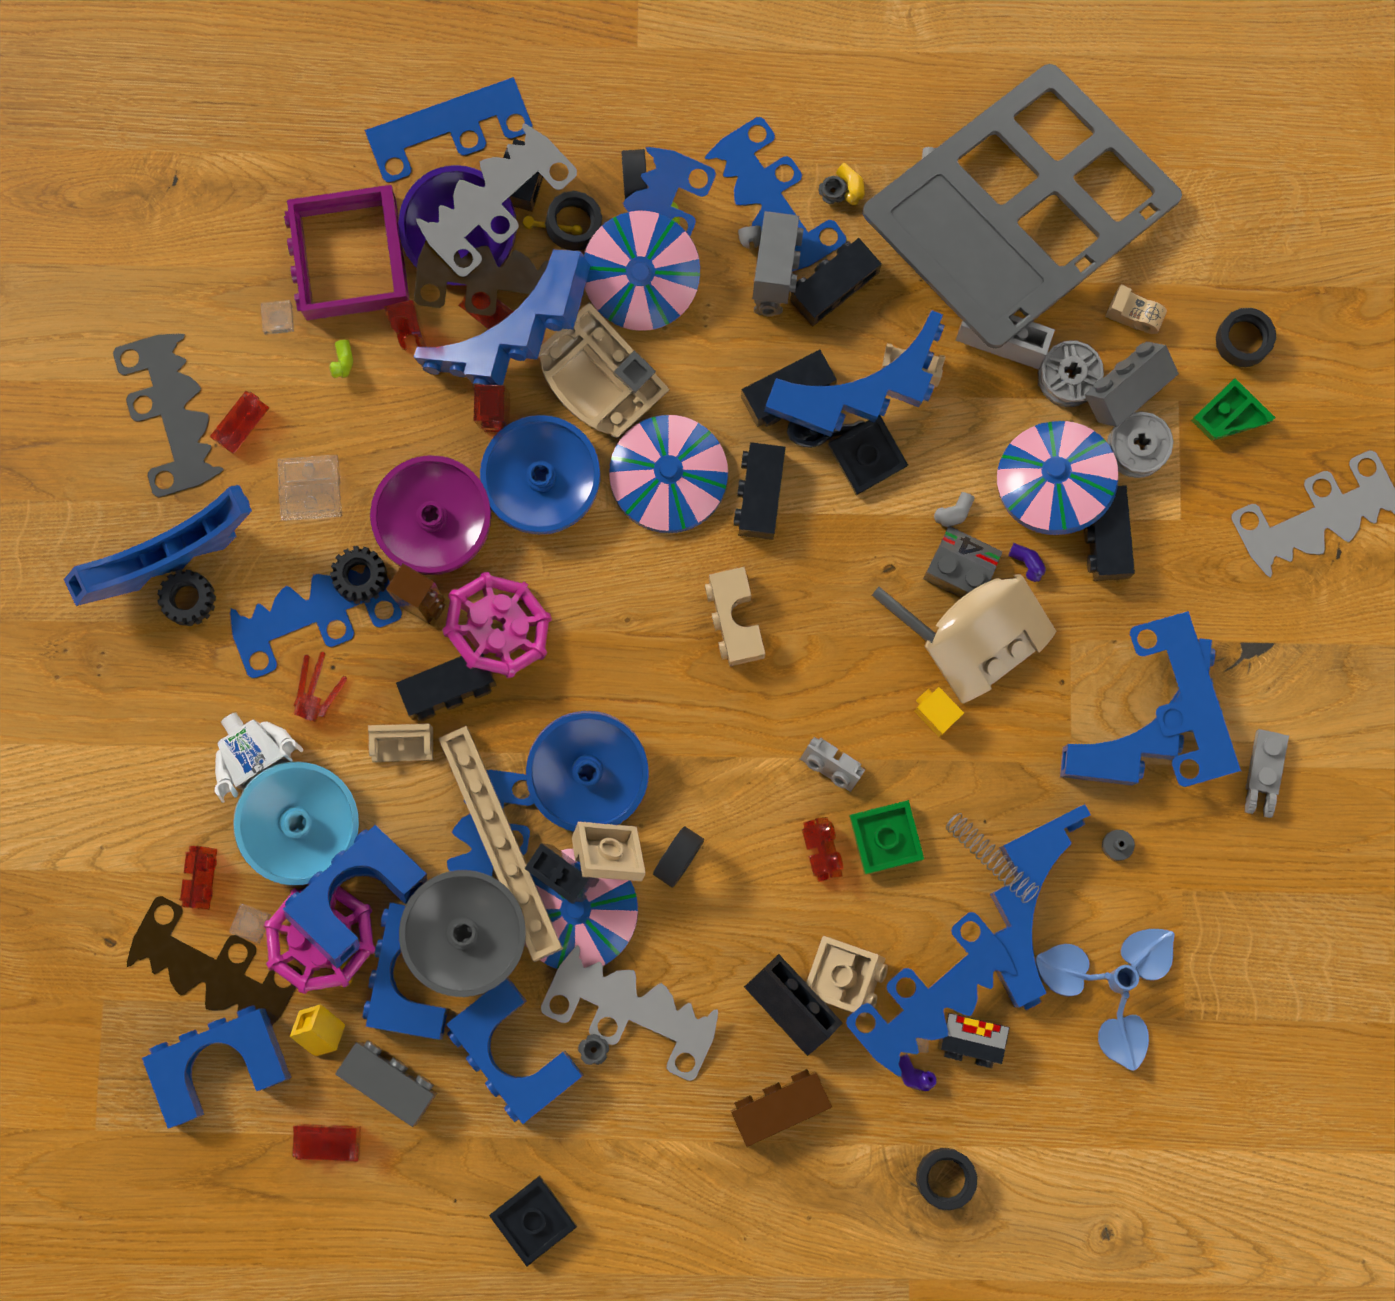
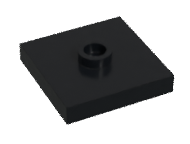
[827,415,909,495]
[489,1175,577,1267]

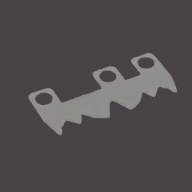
[416,123,577,277]
[1232,451,1395,578]
[541,945,718,1081]

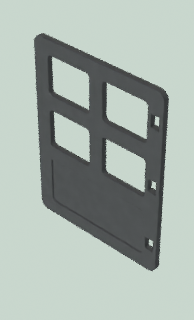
[863,64,1182,349]

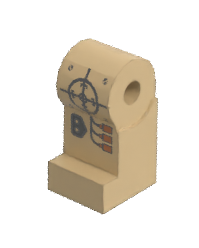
[1105,284,1167,334]

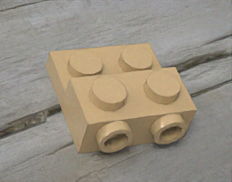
[572,822,646,881]
[806,936,888,1017]

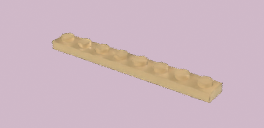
[438,726,563,962]

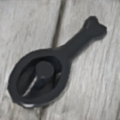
[786,420,865,448]

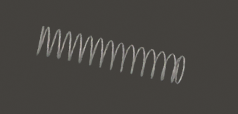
[946,813,1039,903]

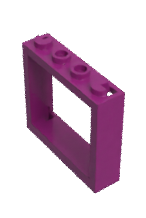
[284,185,410,320]

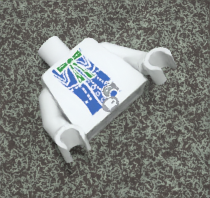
[215,712,303,803]

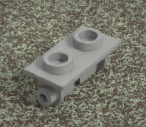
[800,737,865,792]

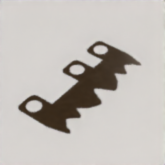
[414,240,549,316]
[127,896,302,1026]

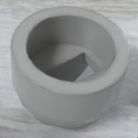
[738,226,762,249]

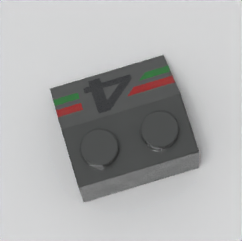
[923,526,1003,598]

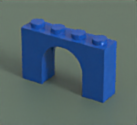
[283,825,428,969]
[363,903,449,1040]
[446,977,583,1124]
[142,1005,291,1129]

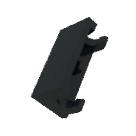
[524,843,600,904]

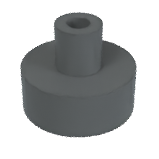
[1102,830,1135,861]

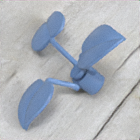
[1036,929,1175,1071]

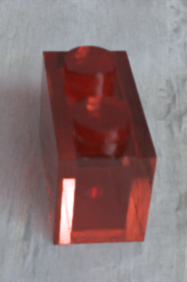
[473,384,510,434]

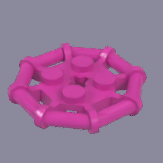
[442,572,552,678]
[263,886,376,994]

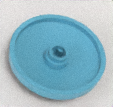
[233,762,359,885]

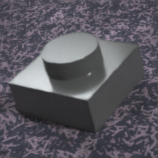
[613,350,656,394]

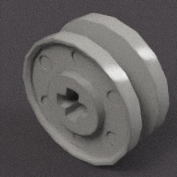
[1038,341,1104,407]
[1107,411,1174,478]

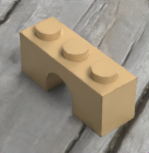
[705,567,765,666]

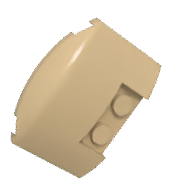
[538,302,670,438]
[925,574,1057,703]

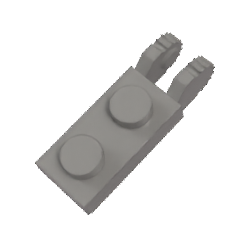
[1245,729,1289,818]

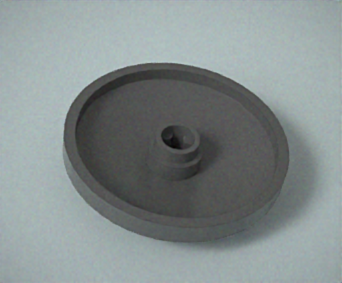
[399,870,526,997]

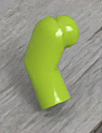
[329,340,353,378]

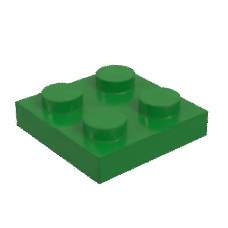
[849,800,924,875]

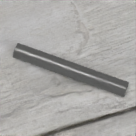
[871,587,936,643]

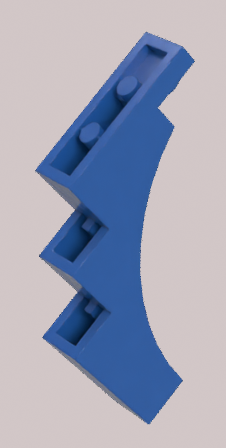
[990,804,1091,1010]

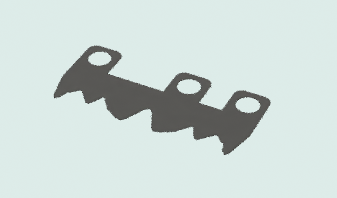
[113,334,224,497]

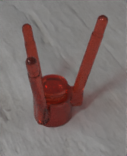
[293,652,347,722]

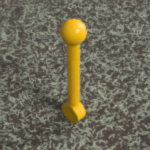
[523,216,583,236]

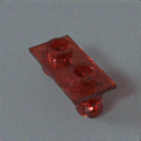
[210,391,270,454]
[801,817,843,882]
[179,846,217,910]

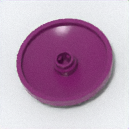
[370,455,492,575]

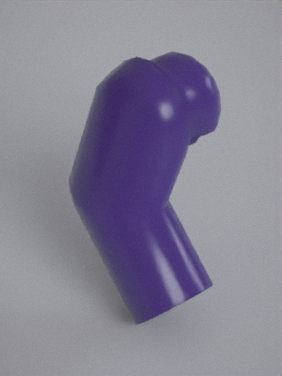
[1008,543,1046,582]
[898,1054,937,1092]

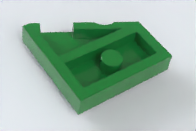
[1191,378,1276,441]

